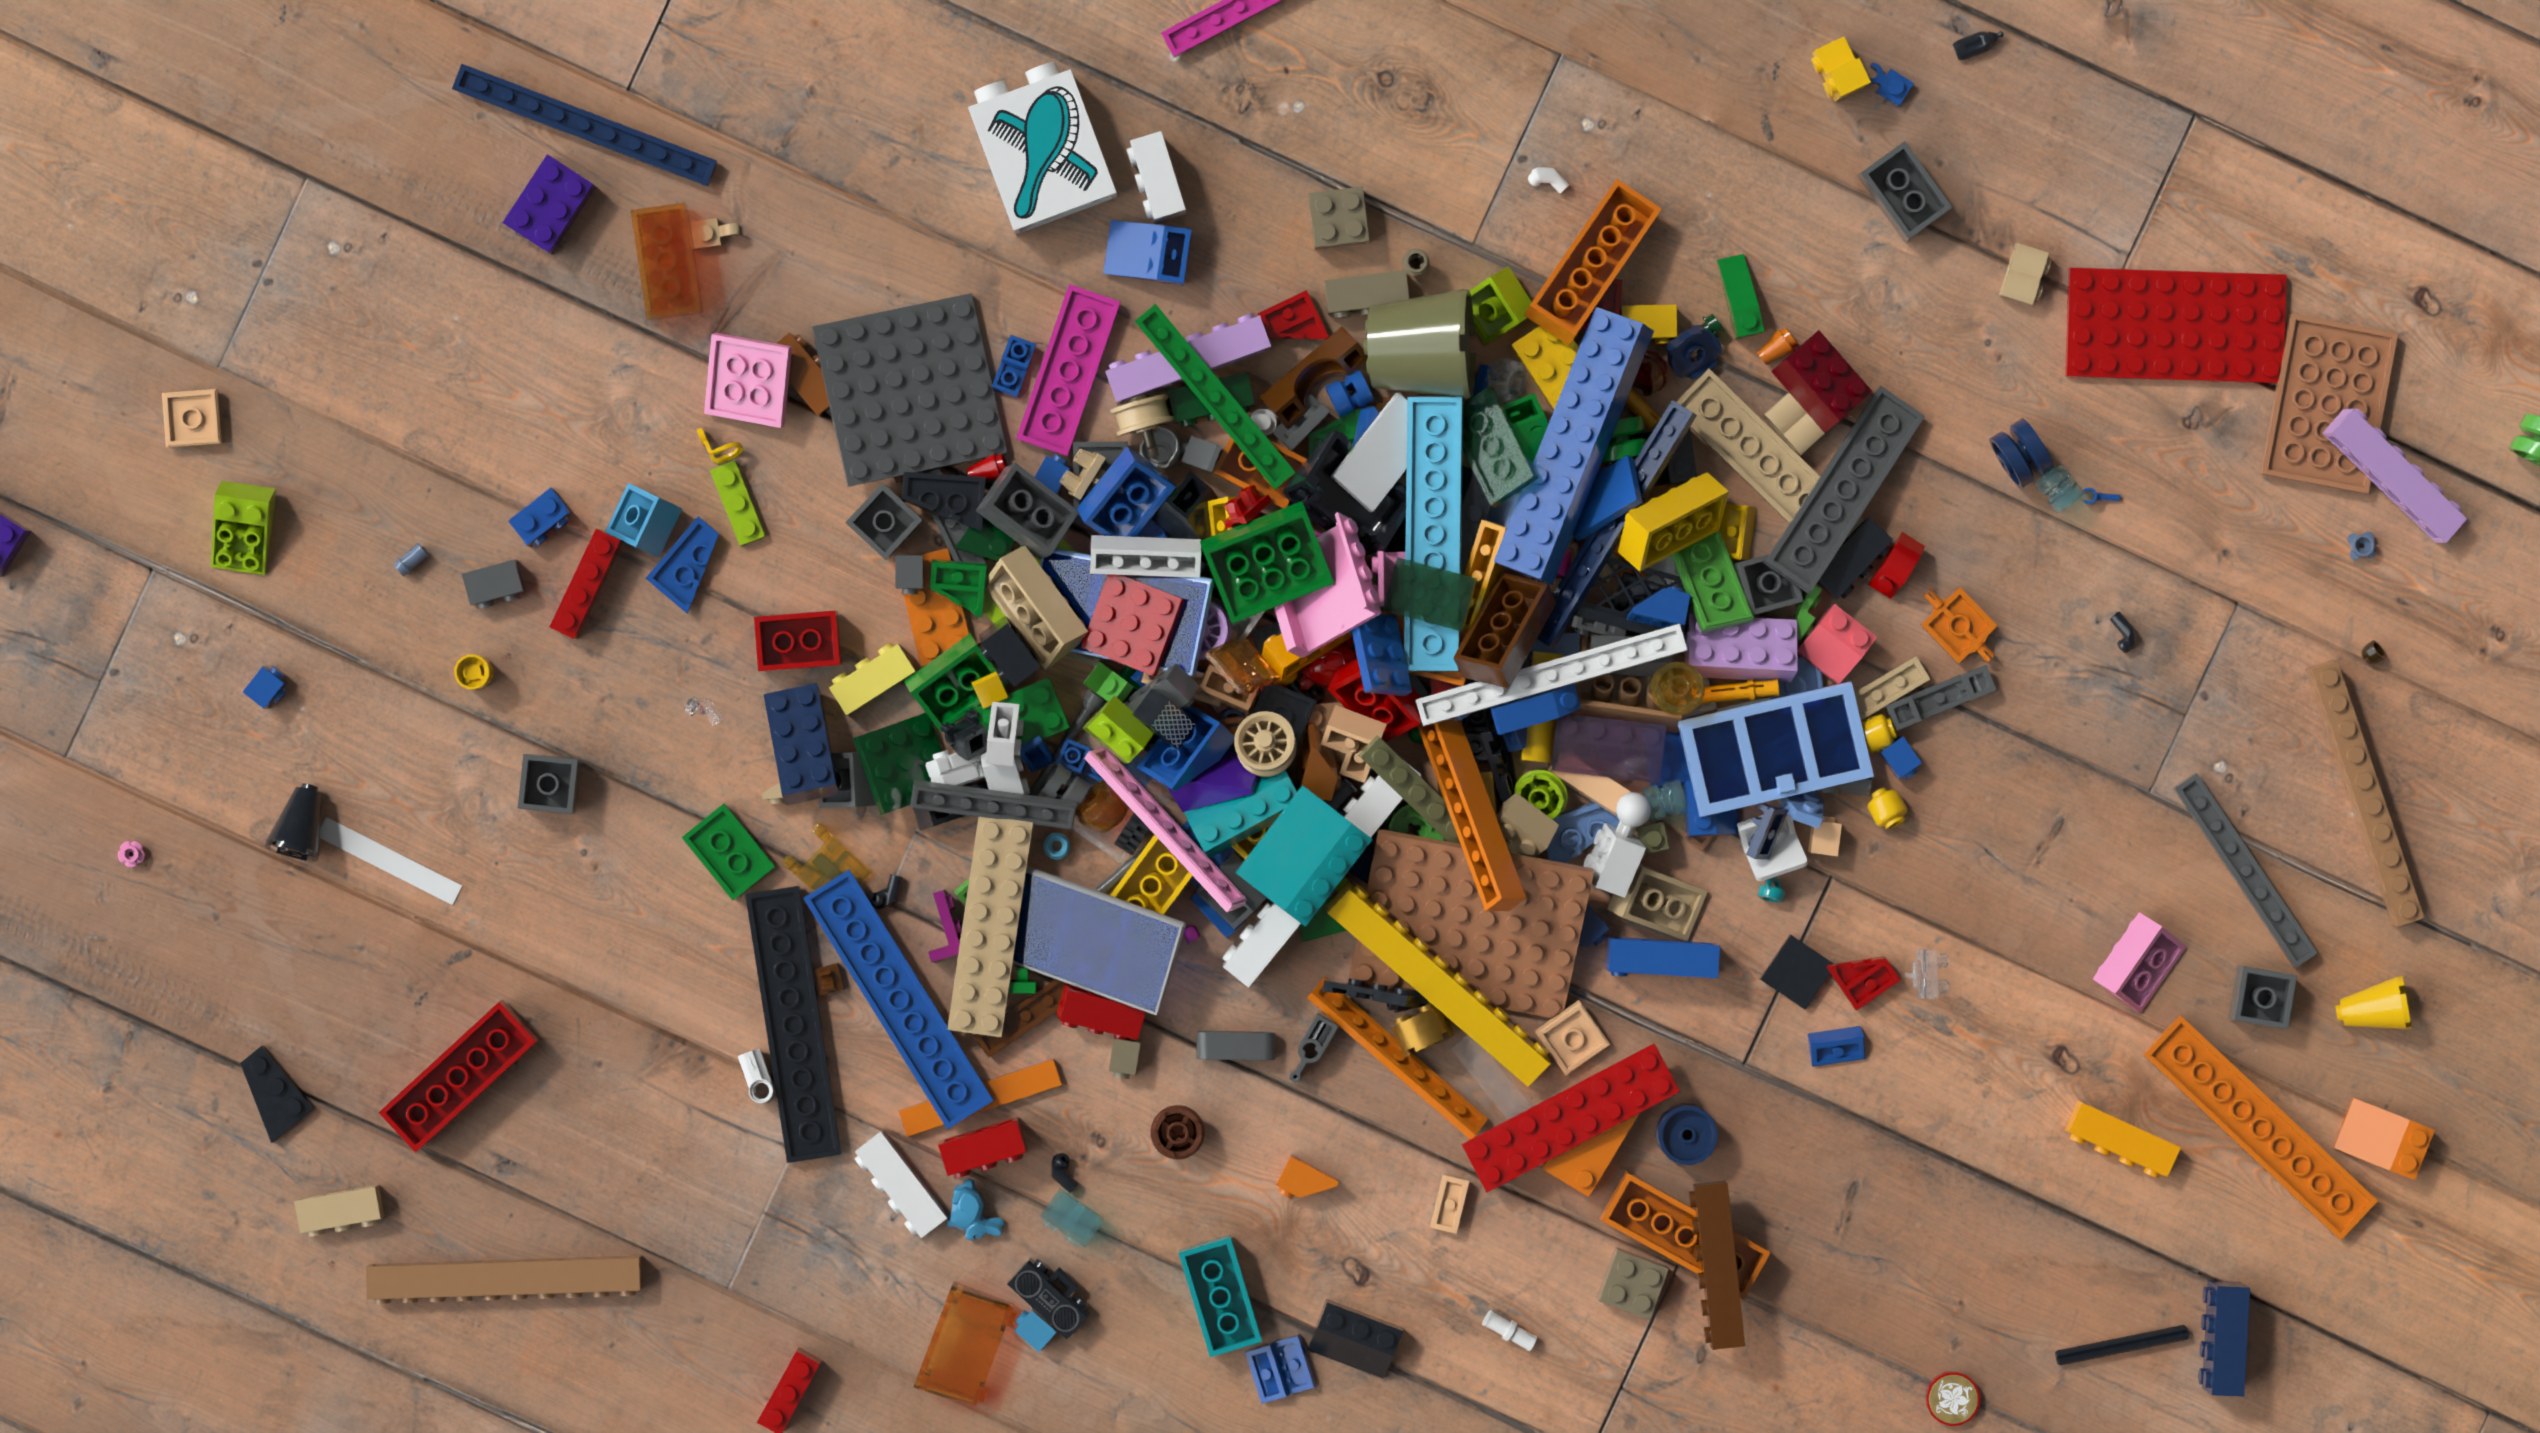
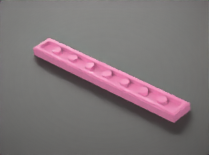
[1084,746,1247,912]

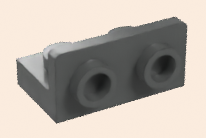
[1273,395,1330,451]

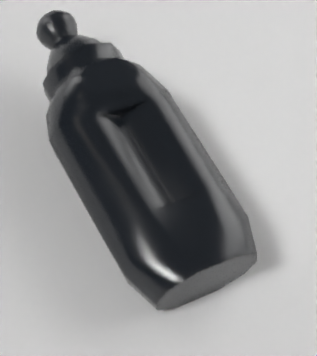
[1952,31,2004,60]

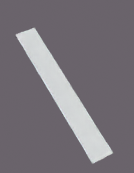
[320,817,462,905]

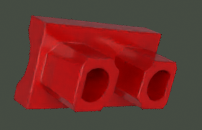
[1223,485,1272,529]

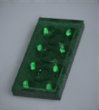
[1463,386,1539,507]

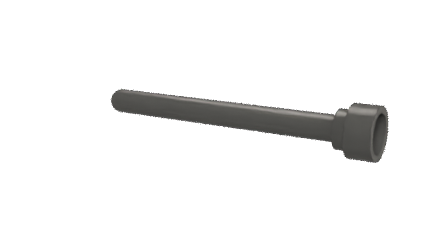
[1027,689,1106,796]

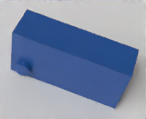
[1605,936,1720,978]

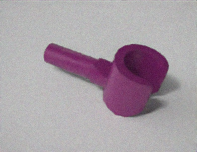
[1160,925,1200,943]

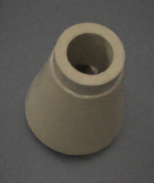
[1402,248,1430,276]

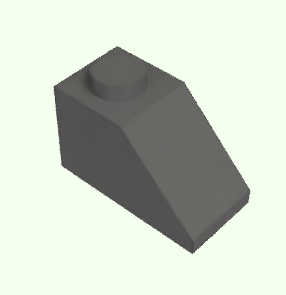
[1180,436,1222,474]

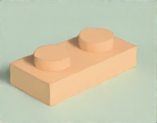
[1430,1174,1469,1234]

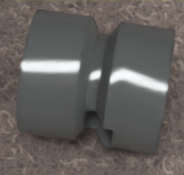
[1039,763,1091,807]

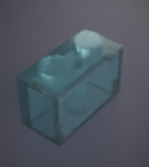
[1040,1187,1104,1248]

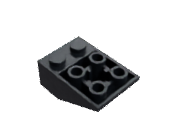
[1152,472,1218,566]

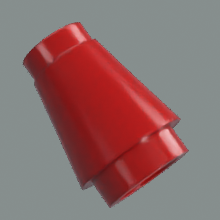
[967,453,1008,481]

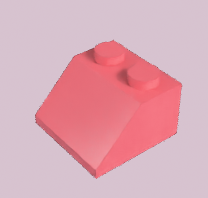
[1797,604,1877,684]

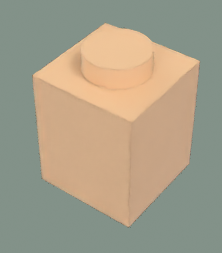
[1808,816,1842,856]

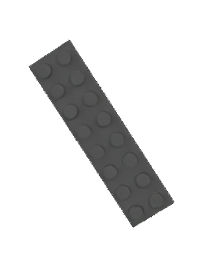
[1764,385,1925,594]

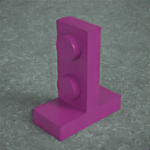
[928,890,962,962]

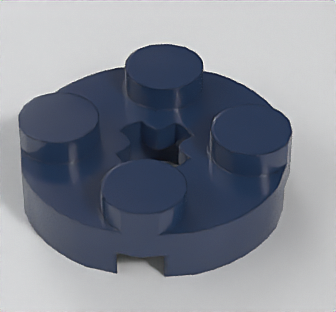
[1667,325,1722,379]

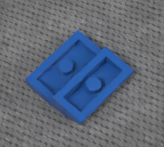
[1245,1334,1317,1404]

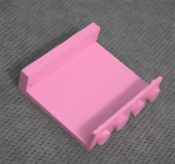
[1274,512,1381,658]

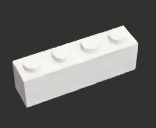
[1090,535,1201,578]
[855,1130,948,1238]

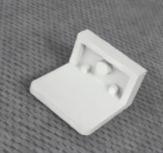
[1737,813,1808,881]

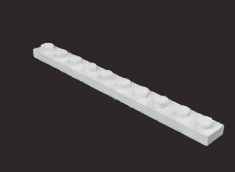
[1416,624,1687,727]

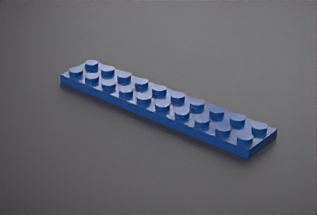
[803,869,994,1129]

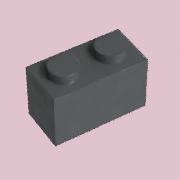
[462,560,526,610]

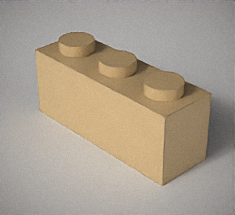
[294,1184,385,1237]

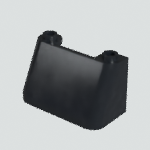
[1283,430,1406,556]

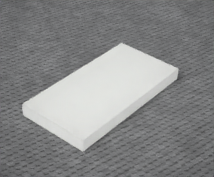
[1330,393,1408,512]

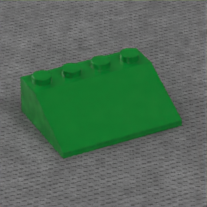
[1200,501,1334,623]

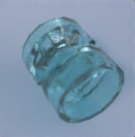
[2034,462,2084,514]
[1641,780,1687,822]

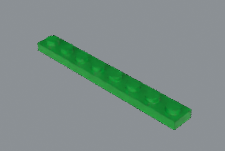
[1134,303,1296,490]

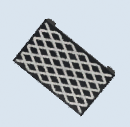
[1132,689,1197,750]

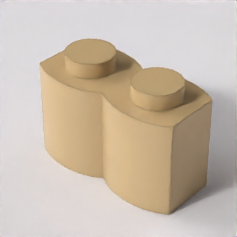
[1999,243,2051,305]
[1762,393,1825,455]

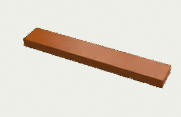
[899,1059,1062,1137]

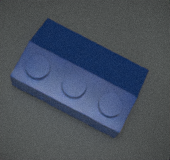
[1076,446,1176,537]

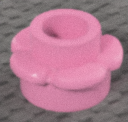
[118,841,145,868]

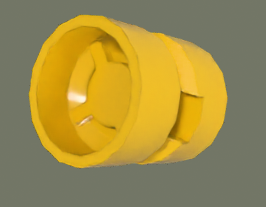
[454,654,494,689]

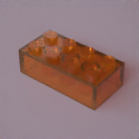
[630,202,703,321]

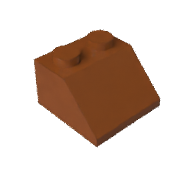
[1296,722,1341,801]

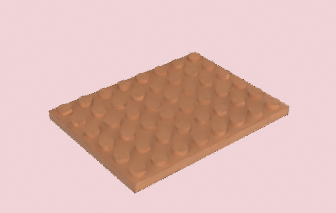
[1349,829,1594,1018]

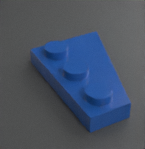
[645,516,720,614]

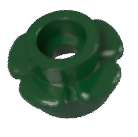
[1701,314,1725,338]

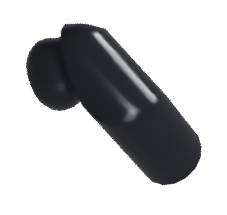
[1285,680,1325,704]

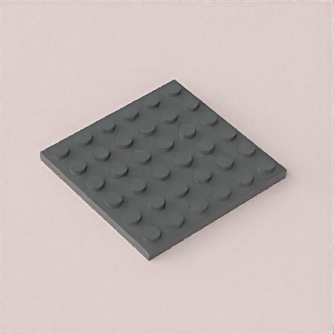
[811,293,1007,487]

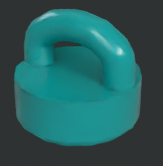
[1757,876,1786,903]

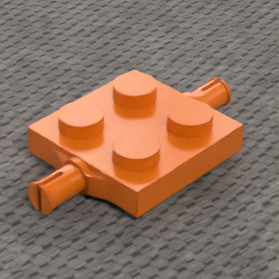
[1920,587,1997,664]

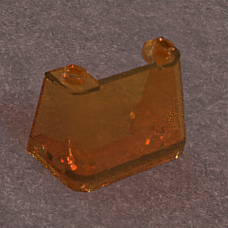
[913,1281,1017,1407]

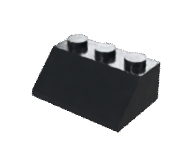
[1307,1299,1403,1378]

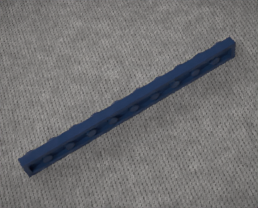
[452,63,718,187]
[1537,400,1697,649]

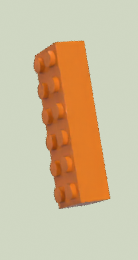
[1524,179,1662,345]
[1599,1170,1771,1300]

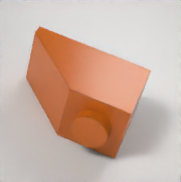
[1275,1154,1339,1199]

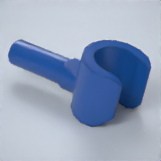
[2083,488,2120,504]

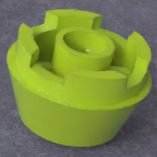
[1514,770,1568,819]

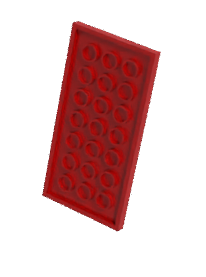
[2065,268,2287,384]

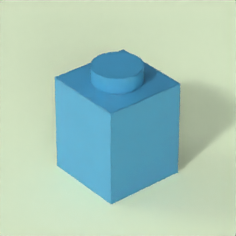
[1014,1308,1057,1352]

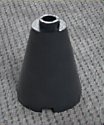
[264,783,322,862]

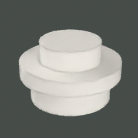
[1250,409,1276,436]

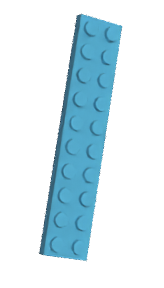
[1404,397,1463,671]

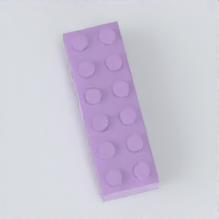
[1105,313,1271,405]

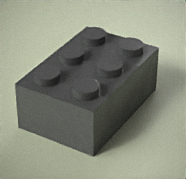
[1857,141,1953,242]
[976,463,1079,559]

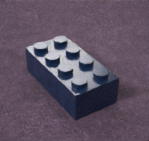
[763,683,840,806]
[2198,1280,2250,1397]

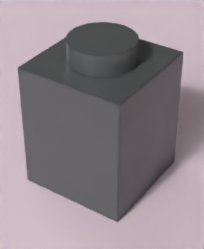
[895,555,924,594]

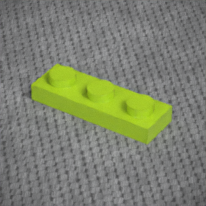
[710,460,766,546]

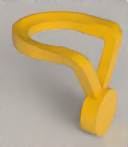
[696,427,744,464]

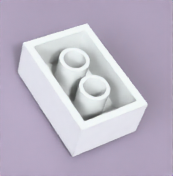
[1127,131,1186,224]

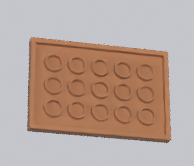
[2260,313,2398,494]

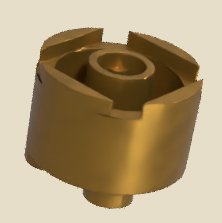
[1391,1003,1455,1058]

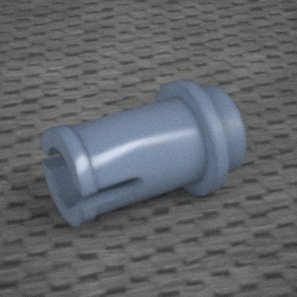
[393,543,429,577]

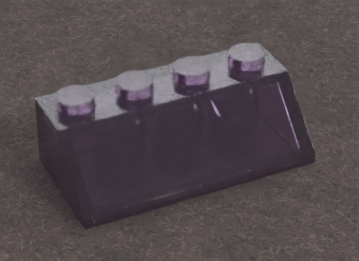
[1551,714,1666,784]

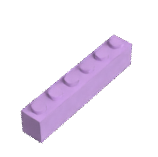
[2322,409,2467,543]

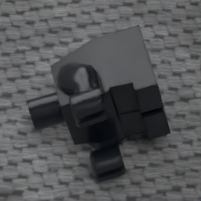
[940,708,987,761]

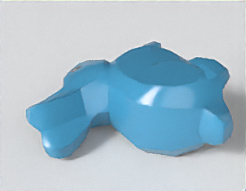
[947,1179,1004,1241]

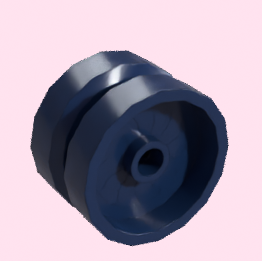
[1989,418,2054,489]
[1655,1103,1718,1165]

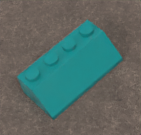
[1184,770,1298,858]

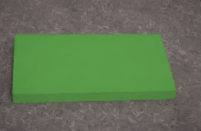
[1671,530,1754,633]

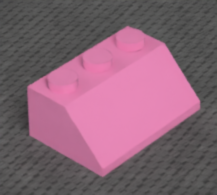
[2093,912,2186,1013]

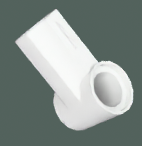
[738,1048,776,1103]

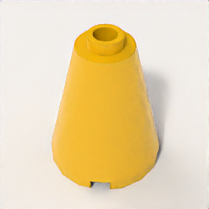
[2335,975,2412,1030]

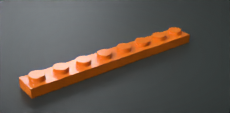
[1307,977,1488,1140]

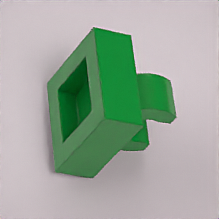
[1008,967,1036,993]

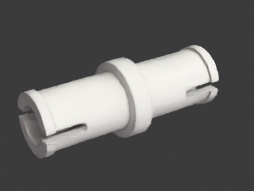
[1482,1310,1537,1351]

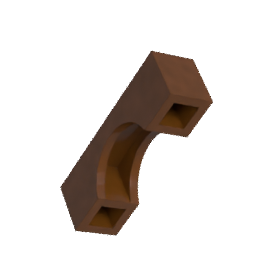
[1260,327,1368,429]

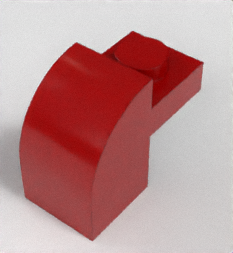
[1868,532,1925,599]

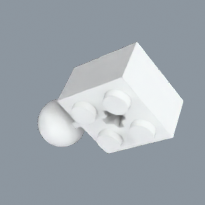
[1583,792,1651,898]

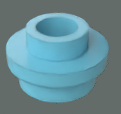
[1043,832,1070,860]

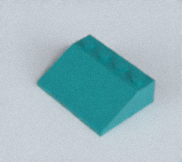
[1235,785,1373,927]

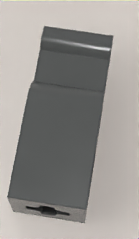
[1289,1013,1339,1083]

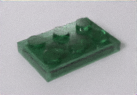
[1383,557,1477,632]

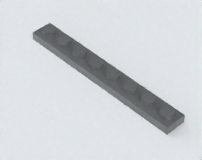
[2173,773,2318,968]

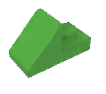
[1083,662,1134,702]

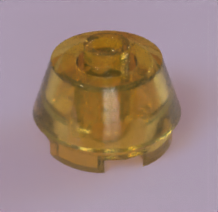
[1650,662,1705,715]

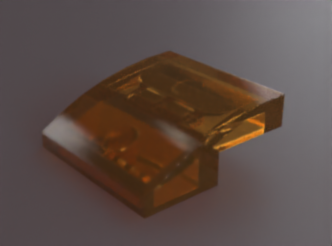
[1205,639,1280,694]

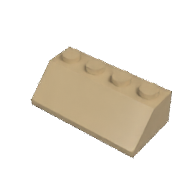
[985,546,1088,670]

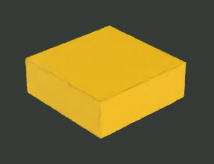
[972,671,1008,709]

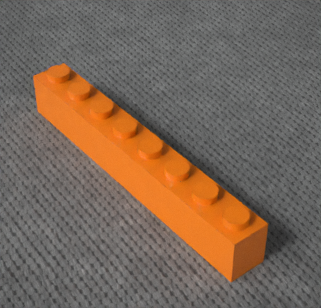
[1417,718,1526,911]

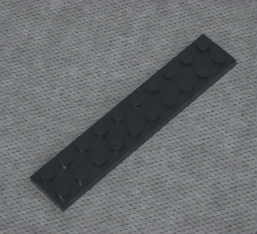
[745,885,842,1163]

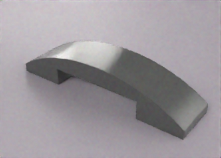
[1886,665,1996,731]

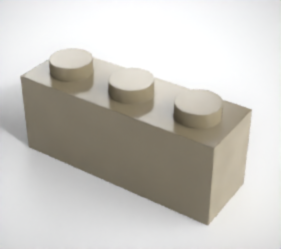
[1324,270,1409,318]

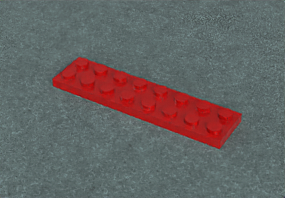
[1461,1043,1680,1193]

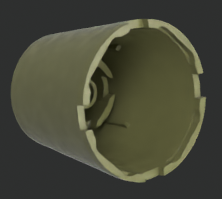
[1364,289,1476,399]

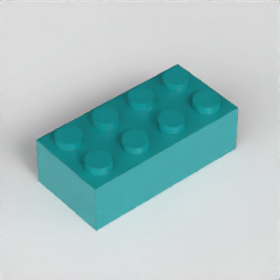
[1178,1234,1262,1357]

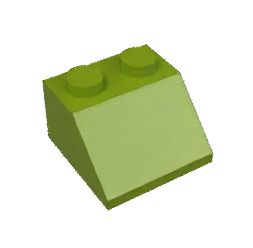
[1470,266,1531,346]
[1083,696,1154,764]

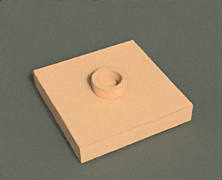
[162,389,222,448]
[1535,1000,1610,1075]

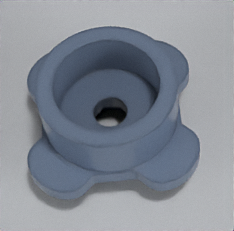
[2347,531,2376,560]

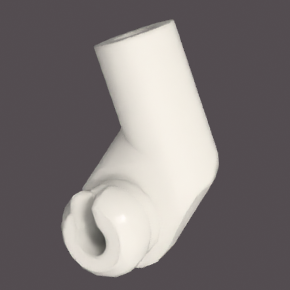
[1528,167,1569,194]

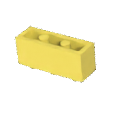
[829,642,917,715]

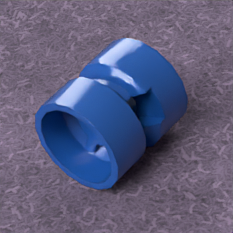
[1325,370,1374,418]

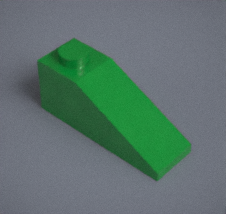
[1717,254,1764,339]

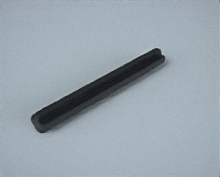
[2055,1325,2189,1366]

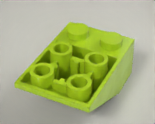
[211,481,276,575]

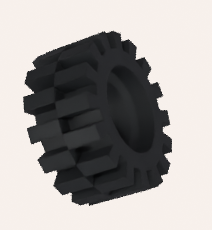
[1114,813,1149,855]

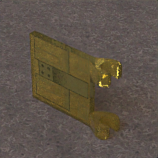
[782,823,872,892]

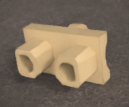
[1060,449,1106,500]

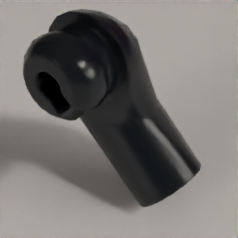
[2110,611,2137,653]
[869,874,903,909]
[1051,1153,1079,1193]

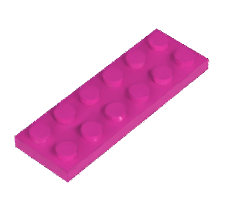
[1016,284,1121,457]

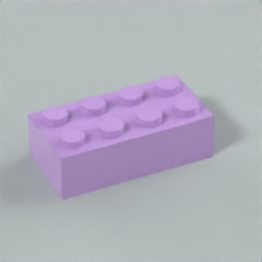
[1684,614,1798,682]

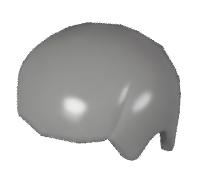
[1140,427,1181,471]

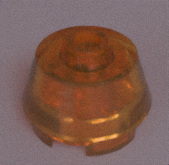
[1076,780,1129,833]

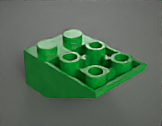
[1484,393,1548,494]

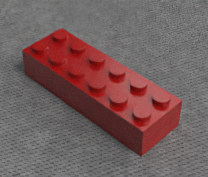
[378,1000,540,1153]

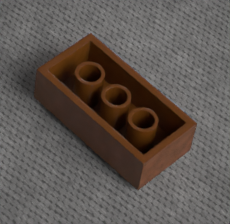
[1453,572,1556,689]

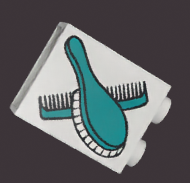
[968,61,1117,235]

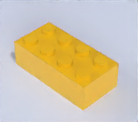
[1510,326,1579,412]
[1618,472,1729,572]
[1097,835,1204,945]

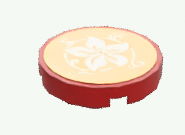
[1925,1371,1980,1426]

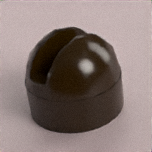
[2361,640,2386,664]

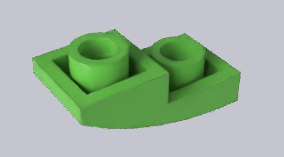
[1793,585,1822,640]

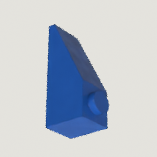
[1491,683,1581,735]

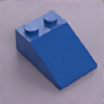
[1137,705,1235,791]

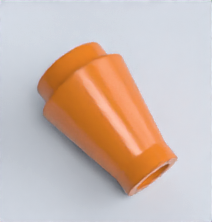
[1757,327,1798,365]

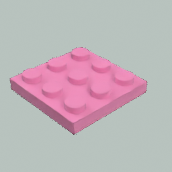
[704,332,792,428]

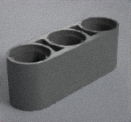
[1196,1031,1276,1060]

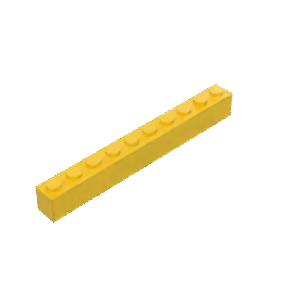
[1326,882,1550,1087]

